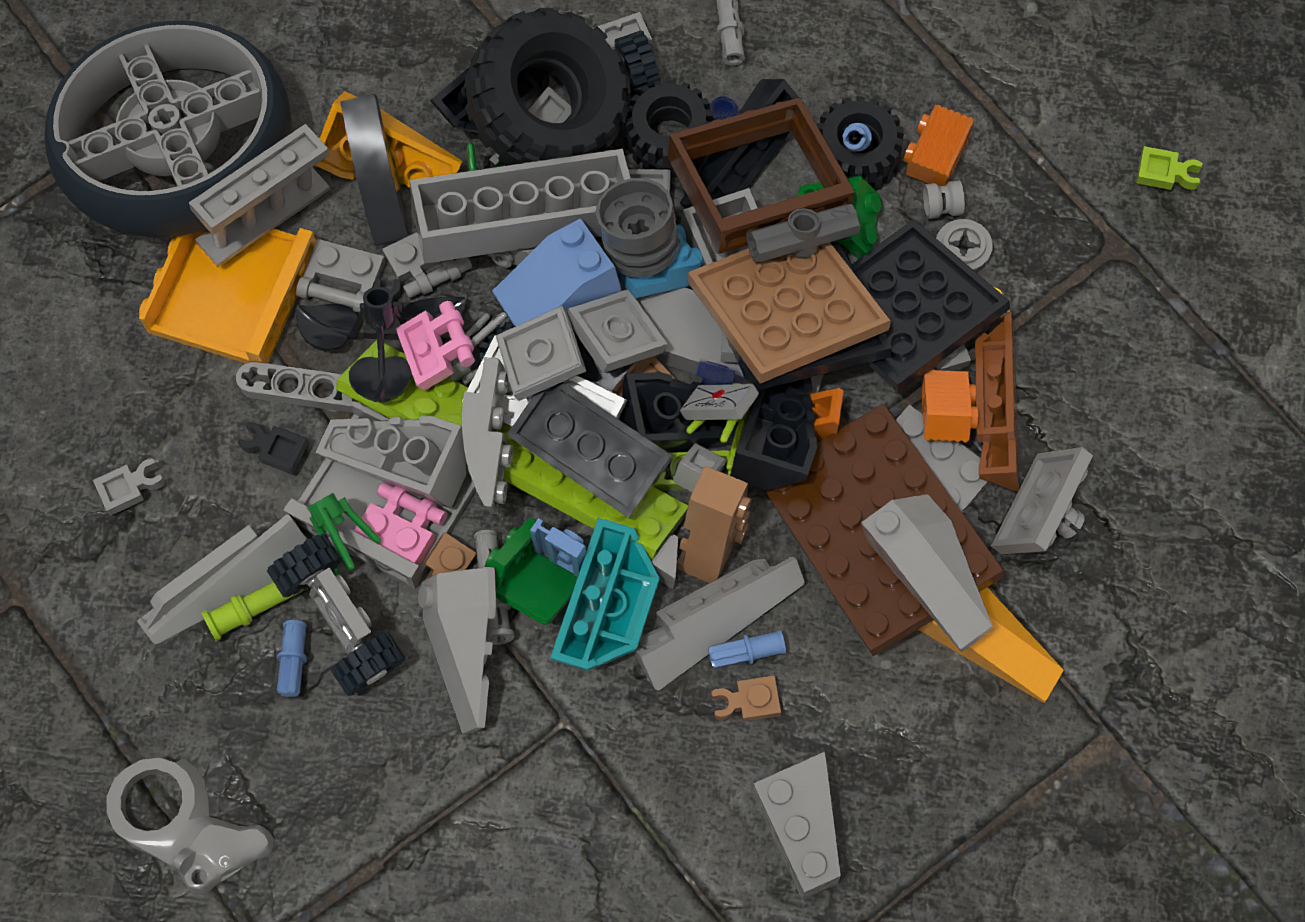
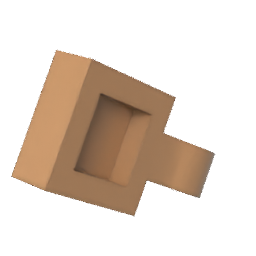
[418,532,476,593]

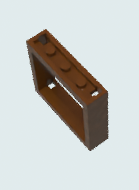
[668,97,855,254]

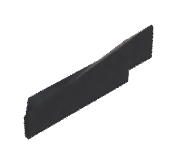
[680,79,804,208]

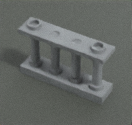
[189,124,330,267]

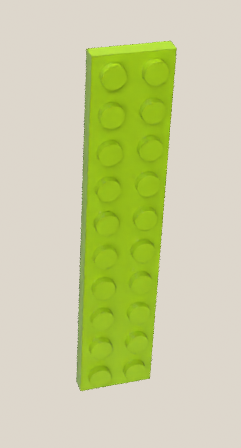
[336,340,688,560]

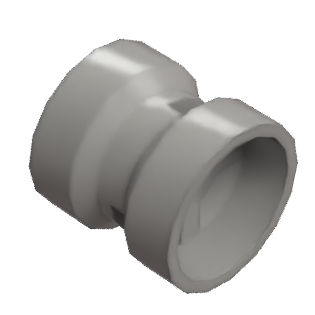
[923,180,965,219]

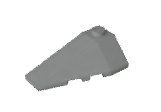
[315,416,466,509]
[861,494,993,652]
[418,567,496,734]

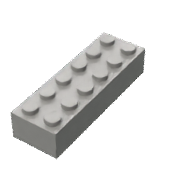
[410,149,630,264]

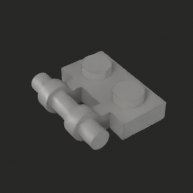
[382,232,472,299]

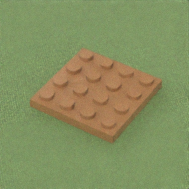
[687,242,891,384]

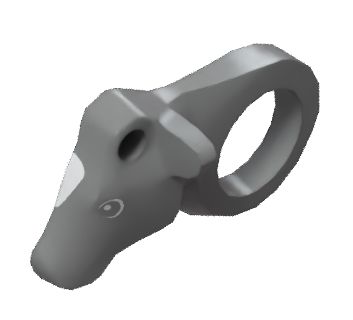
[107,757,274,895]

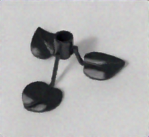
[296,287,466,402]

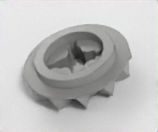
[936,219,993,272]

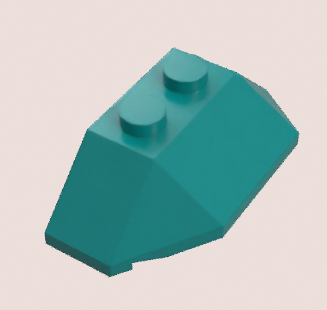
[550,518,660,671]

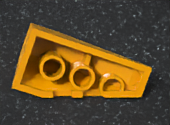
[315,91,463,188]
[918,587,1064,703]

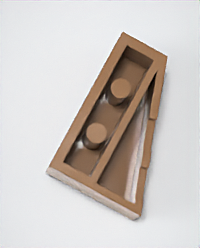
[676,466,751,583]

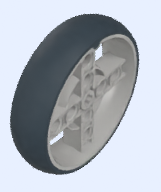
[45,20,291,237]

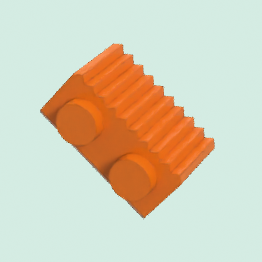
[903,104,974,186]
[921,370,978,443]

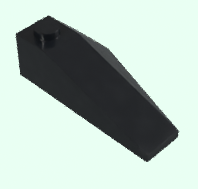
[730,377,817,491]

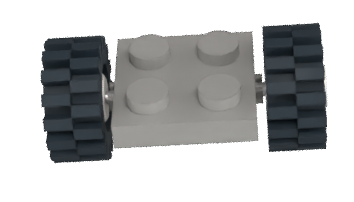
[267,534,406,696]

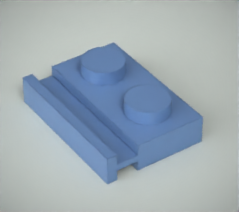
[530,518,586,577]

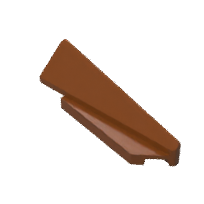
[975,312,1020,491]

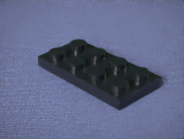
[507,382,673,519]

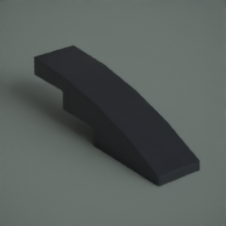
[340,94,409,246]

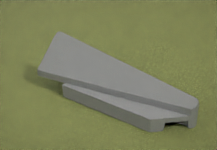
[137,514,307,644]
[633,557,805,690]

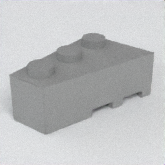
[752,752,841,900]

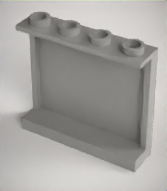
[283,401,476,589]

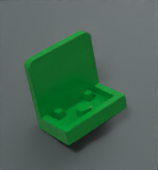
[798,176,881,259]
[485,517,578,625]

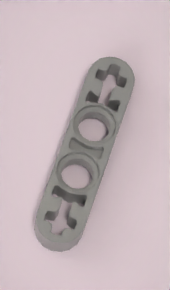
[236,362,365,413]

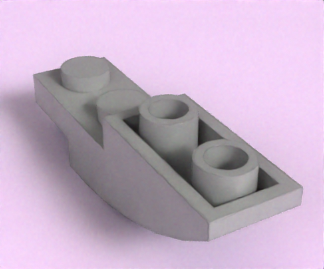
[462,357,513,514]

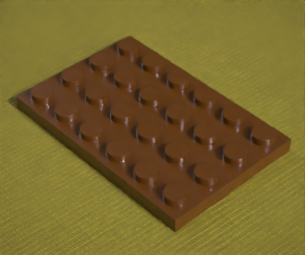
[763,403,1005,656]

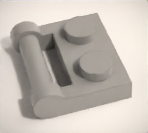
[296,239,386,313]

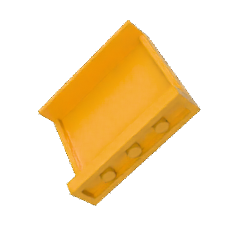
[139,228,316,364]

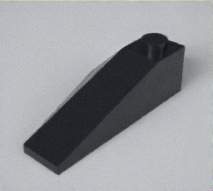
[620,372,754,453]

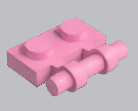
[396,301,475,391]
[353,482,448,566]

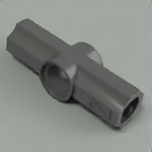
[746,204,860,263]

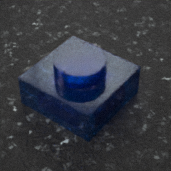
[696,359,736,385]

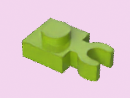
[1136,146,1203,190]

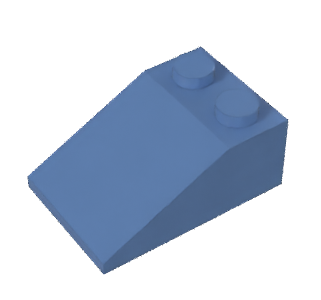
[492,218,621,327]

